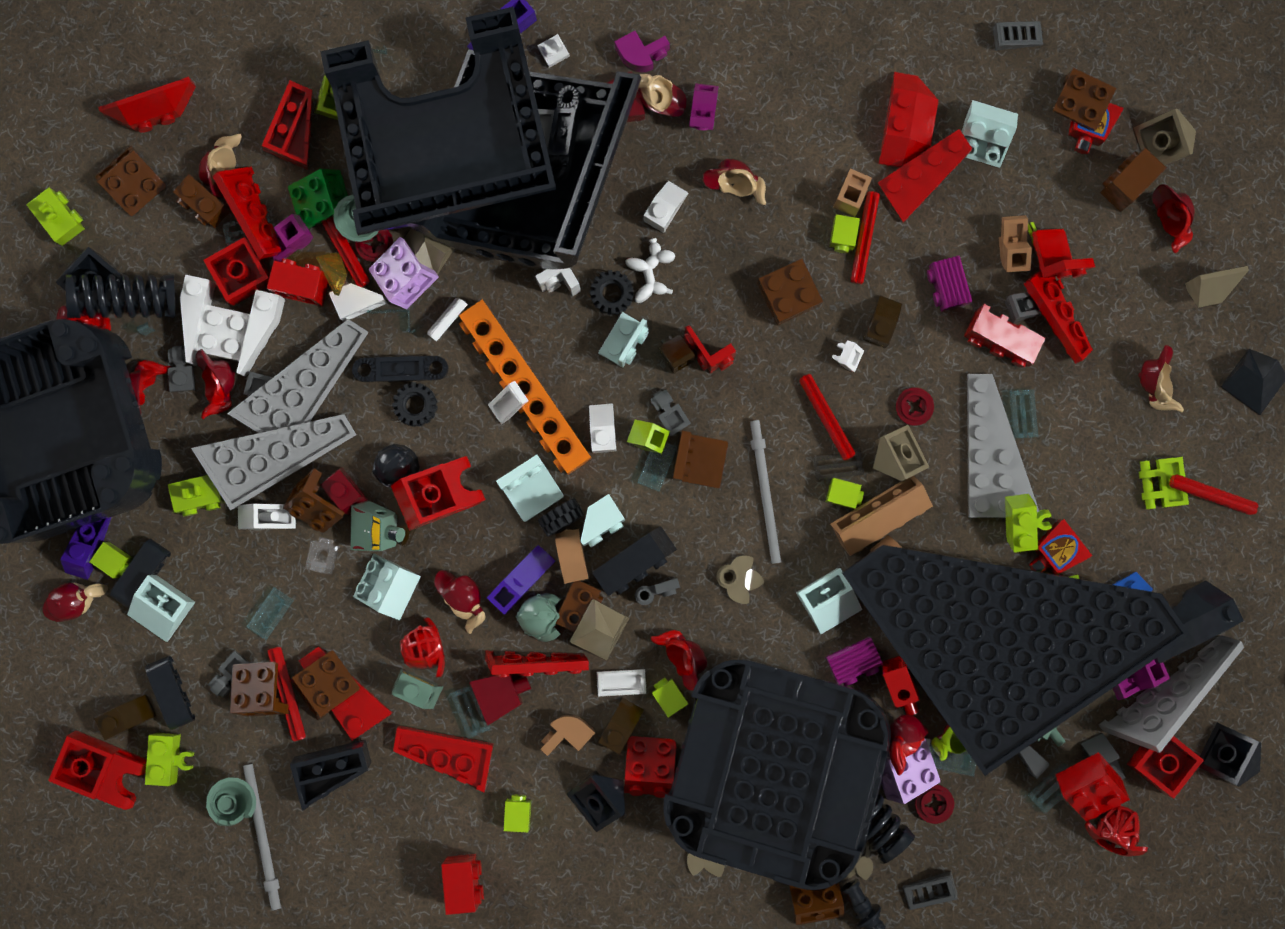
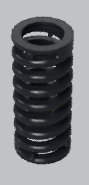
[66,274,175,318]
[867,794,915,864]

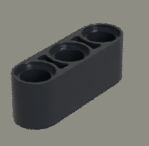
[110,539,171,609]
[145,656,195,730]

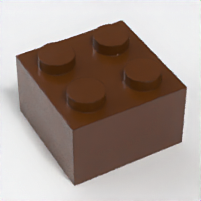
[1100,148,1167,212]
[757,259,823,326]

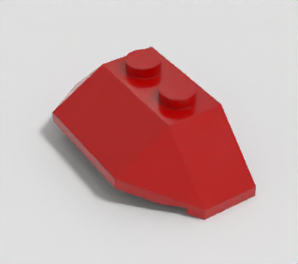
[878,72,939,168]
[98,76,196,133]

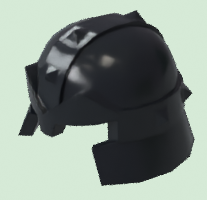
[372,444,420,487]

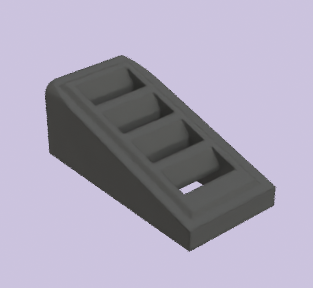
[993,21,1043,51]
[1017,746,1049,779]
[903,871,958,910]

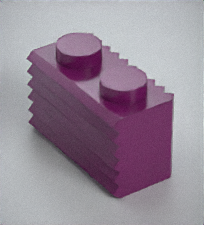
[927,255,972,312]
[825,637,883,686]

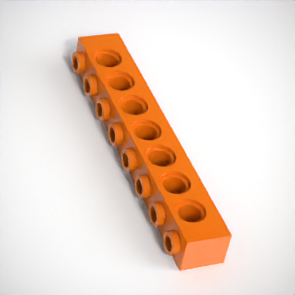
[459,299,592,475]

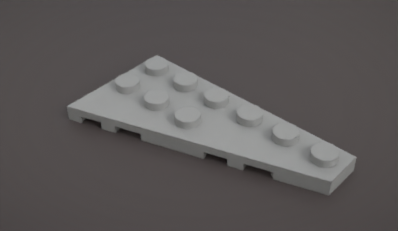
[227,319,368,433]
[967,374,1039,518]
[191,414,356,510]
[1099,635,1244,753]

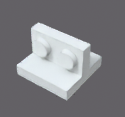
[535,268,581,296]

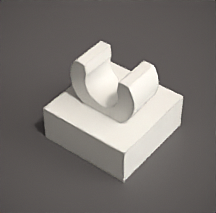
[537,34,570,68]
[832,340,864,372]

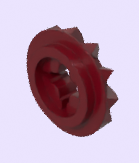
[355,229,394,263]
[895,387,934,426]
[915,785,954,824]

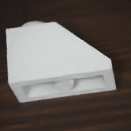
[644,181,689,233]
[329,283,387,322]
[589,404,617,453]
[238,504,296,529]

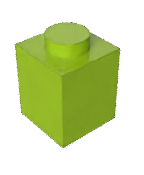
[829,214,860,253]
[627,420,670,454]
[825,478,864,509]
[90,542,134,578]
[652,678,688,717]
[504,795,531,832]

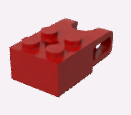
[391,456,486,531]
[48,730,147,810]

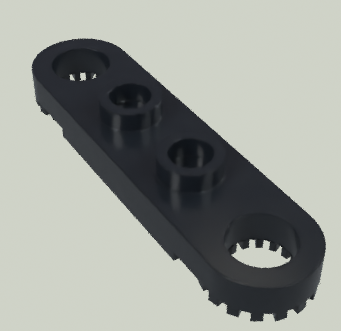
[548,85,582,182]
[352,356,449,383]

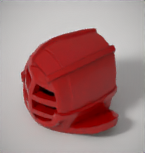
[400,617,445,677]
[1085,805,1148,857]

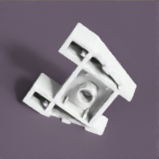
[180,275,285,377]

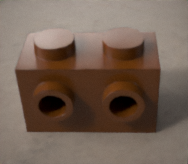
[173,174,231,228]
[556,581,604,632]

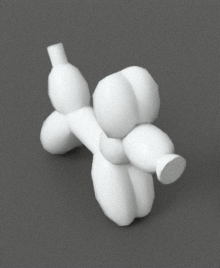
[625,238,675,303]

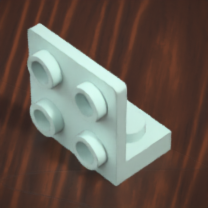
[598,312,649,368]
[496,455,564,522]

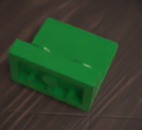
[288,169,348,229]

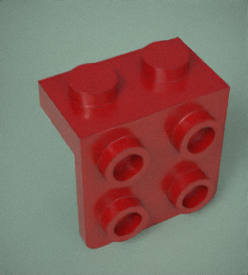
[1032,229,1095,279]
[683,325,736,373]
[624,736,676,798]

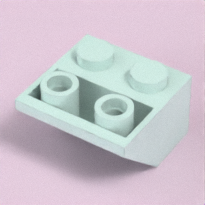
[961,100,1018,168]
[581,494,625,547]
[353,554,421,620]
[796,568,862,634]
[127,575,195,642]

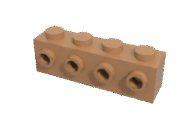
[830,476,933,556]

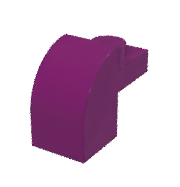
[614,31,670,72]
[689,83,719,130]
[273,214,313,262]
[1113,660,1170,700]

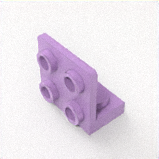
[369,237,439,310]
[881,739,940,804]

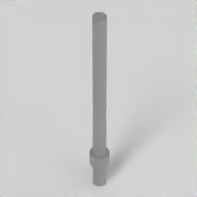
[750,420,781,564]
[243,764,281,911]

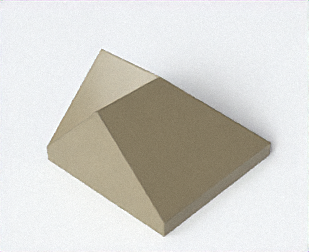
[1134,109,1196,166]
[404,228,455,275]
[1185,266,1249,308]
[873,425,929,481]
[570,599,630,660]

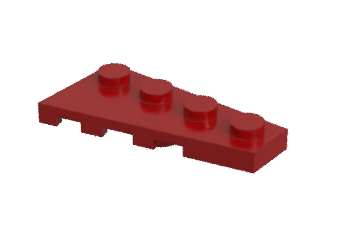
[878,129,972,223]
[212,167,281,259]
[1024,269,1093,364]
[299,647,393,741]
[485,650,589,677]
[393,726,494,792]

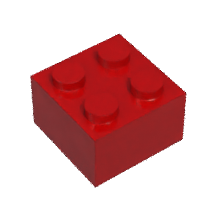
[203,237,270,306]
[267,258,330,307]
[1127,736,1204,799]
[1055,752,1130,822]
[441,854,484,915]

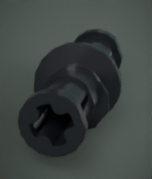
[840,879,886,929]

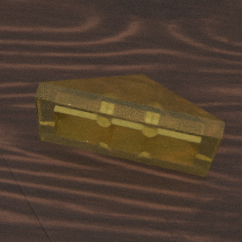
[316,253,347,296]

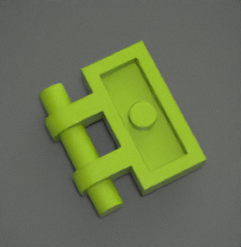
[1139,457,1189,510]

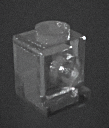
[305,537,339,574]

